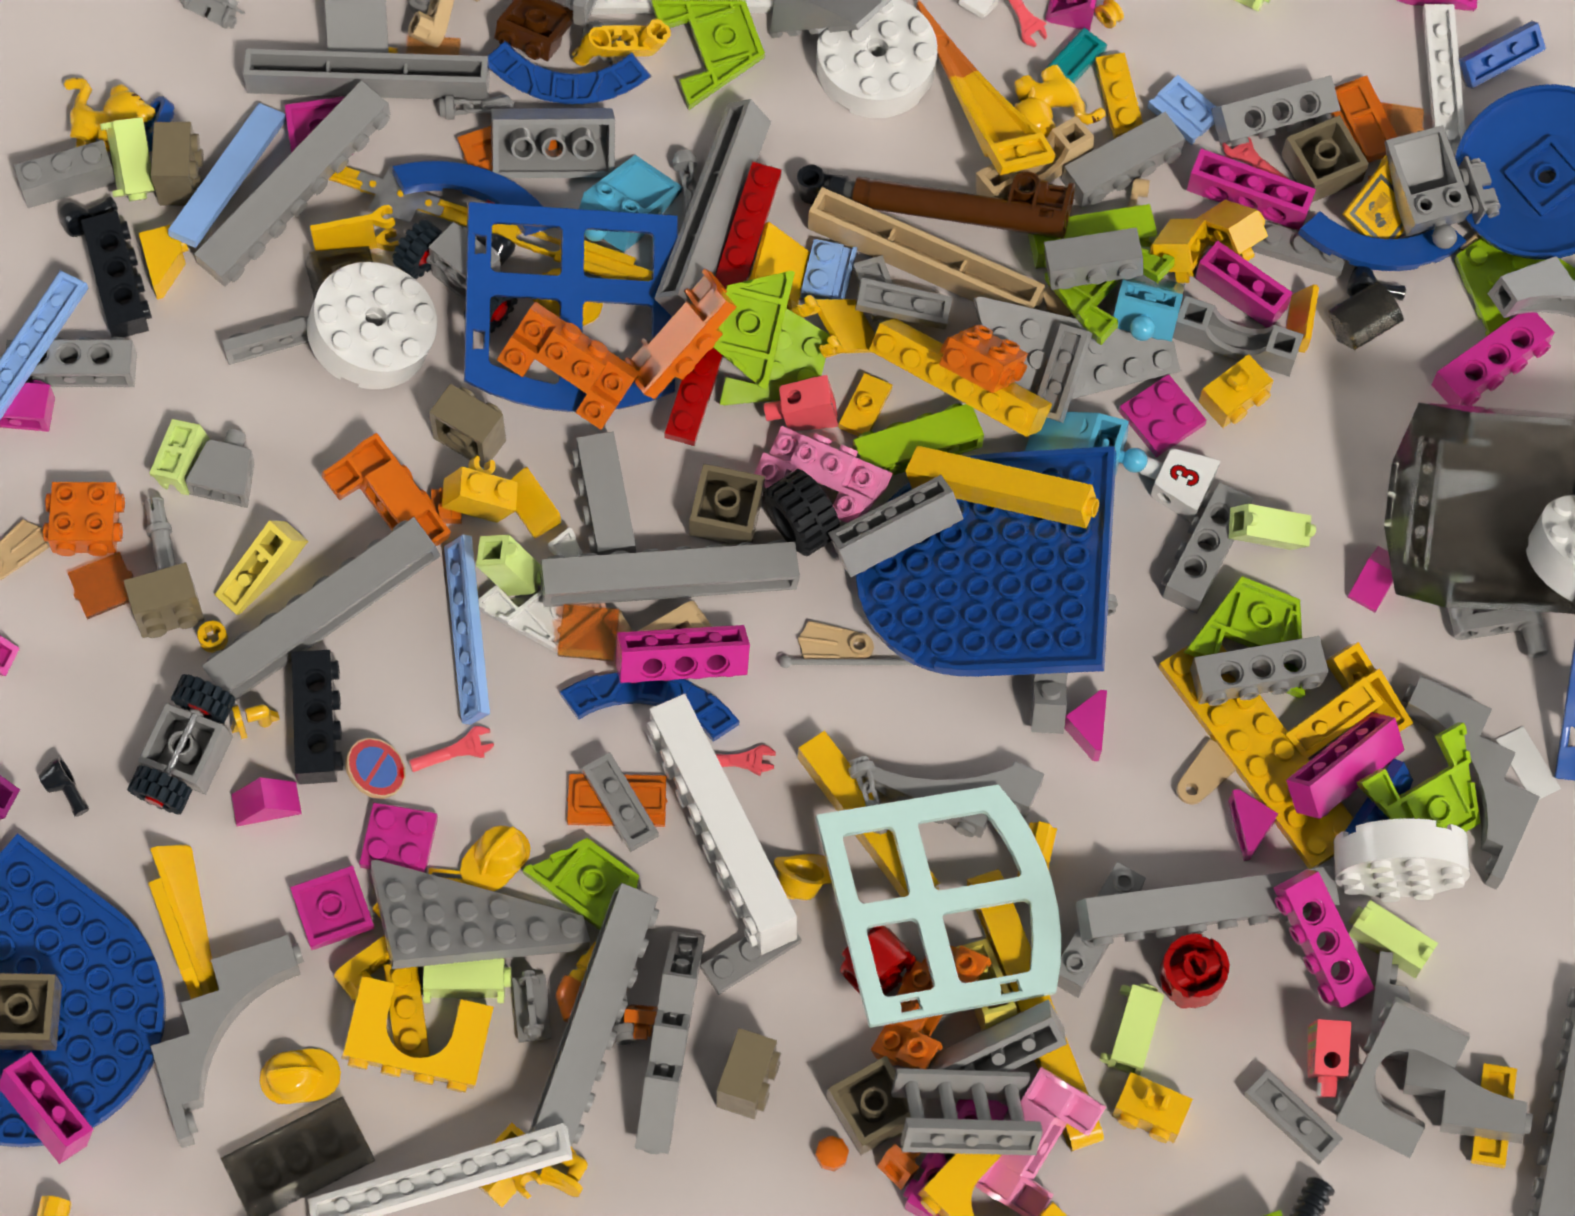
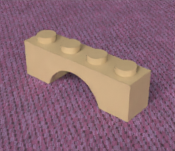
[976,116,1094,199]

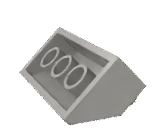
[491,108,615,178]

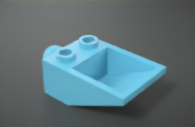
[579,155,683,253]
[1113,275,1185,341]
[1025,412,1148,476]

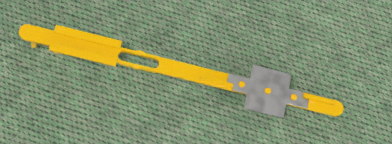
[328,165,652,281]

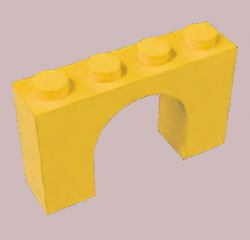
[341,976,494,1093]
[918,1153,1067,1216]

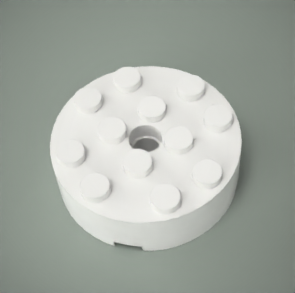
[816,0,938,118]
[307,262,437,389]
[1526,495,1575,602]
[1334,819,1470,902]

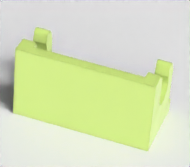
[149,419,210,495]

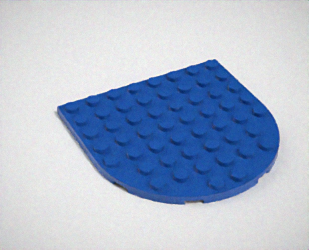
[856,446,1117,677]
[0,833,166,1147]

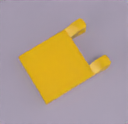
[310,205,399,260]
[747,222,810,316]
[796,295,875,358]

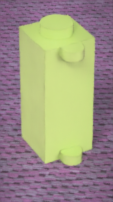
[100,117,155,201]
[1228,504,1316,550]
[476,535,541,596]
[1348,900,1438,979]
[423,958,512,1003]
[1099,984,1165,1076]

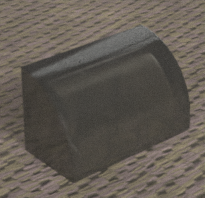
[1328,281,1404,350]

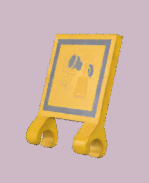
[1342,155,1424,239]

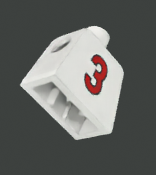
[1140,448,1220,522]

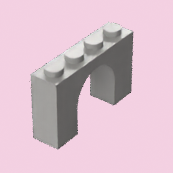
[1333,997,1470,1158]

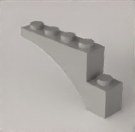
[1031,673,1068,734]
[863,761,1044,838]

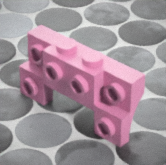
[754,425,893,523]
[975,1067,1106,1216]

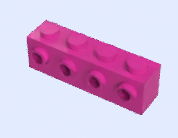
[1286,712,1405,819]

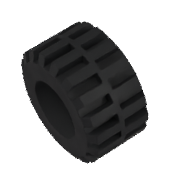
[764,469,840,556]

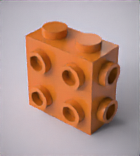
[939,325,1028,393]
[43,482,125,556]

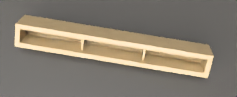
[808,187,1045,310]

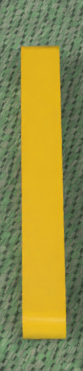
[967,869,1104,1152]

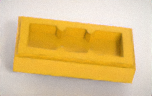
[838,373,893,436]

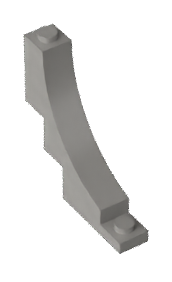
[1402,676,1540,890]
[635,930,705,1154]
[151,935,304,1148]
[1367,951,1533,1143]

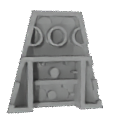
[770,0,891,38]

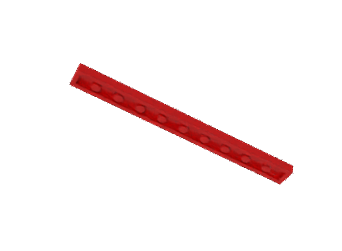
[664,162,782,446]

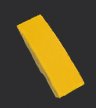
[1326,642,1413,732]

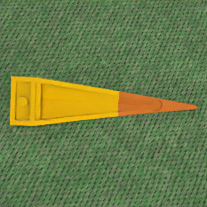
[916,1,1056,175]

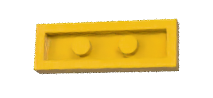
[1094,53,1143,139]
[1286,676,1384,758]
[384,964,430,1058]
[1471,1063,1517,1169]

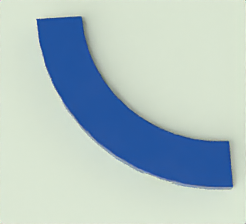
[488,41,652,104]
[392,161,551,236]
[1298,211,1467,271]
[560,673,739,742]

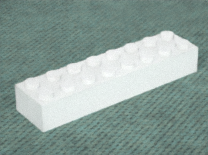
[647,694,797,955]

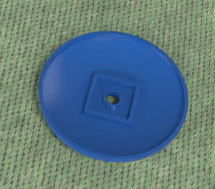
[1455,85,1575,260]

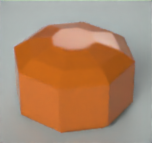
[815,1136,849,1171]

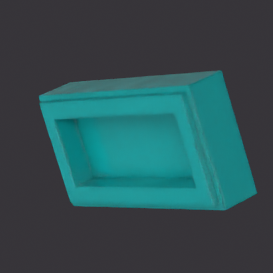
[1047,28,1107,84]

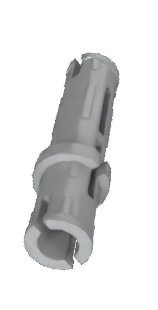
[143,497,175,570]

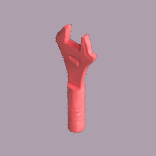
[1008,0,1047,47]
[1222,137,1290,180]
[409,726,494,772]
[716,745,776,776]

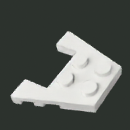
[478,527,609,655]

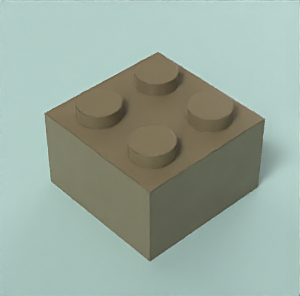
[1281,115,1369,203]
[151,122,204,206]
[429,383,506,468]
[689,464,765,545]
[123,562,205,638]
[0,973,62,1051]
[717,1028,781,1120]
[827,1056,911,1155]

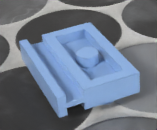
[1147,75,1216,145]
[800,239,857,299]

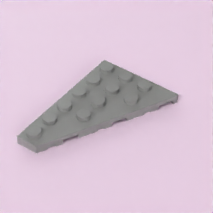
[973,297,1180,399]
[370,860,590,969]

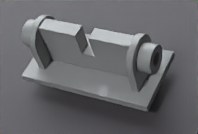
[180,0,245,29]
[1458,156,1501,224]
[512,970,552,1043]

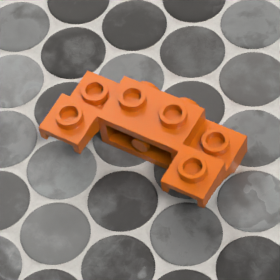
[624,269,737,399]
[497,302,640,430]
[321,433,451,546]
[871,945,992,1069]

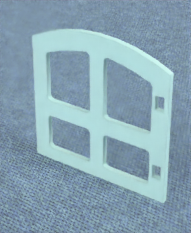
[815,784,1061,1028]

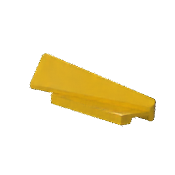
[148,845,218,999]

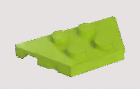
[713,271,795,390]
[523,838,639,930]

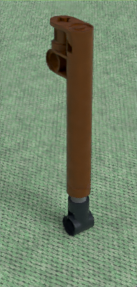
[797,165,1075,239]

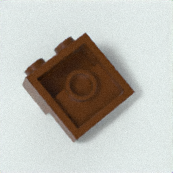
[494,0,574,61]

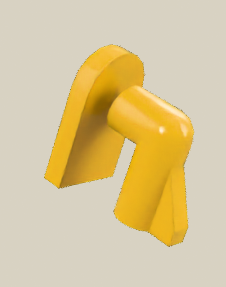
[231,704,280,739]
[540,1147,588,1197]

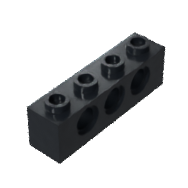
[81,211,152,338]
[291,650,343,785]

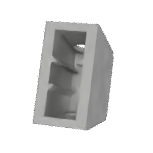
[186,429,254,508]

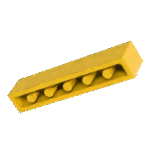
[869,318,1052,437]

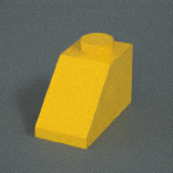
[139,224,189,300]

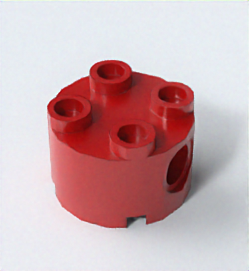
[840,926,916,996]
[1159,933,1230,1009]

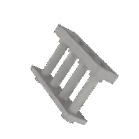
[891,1068,1043,1155]

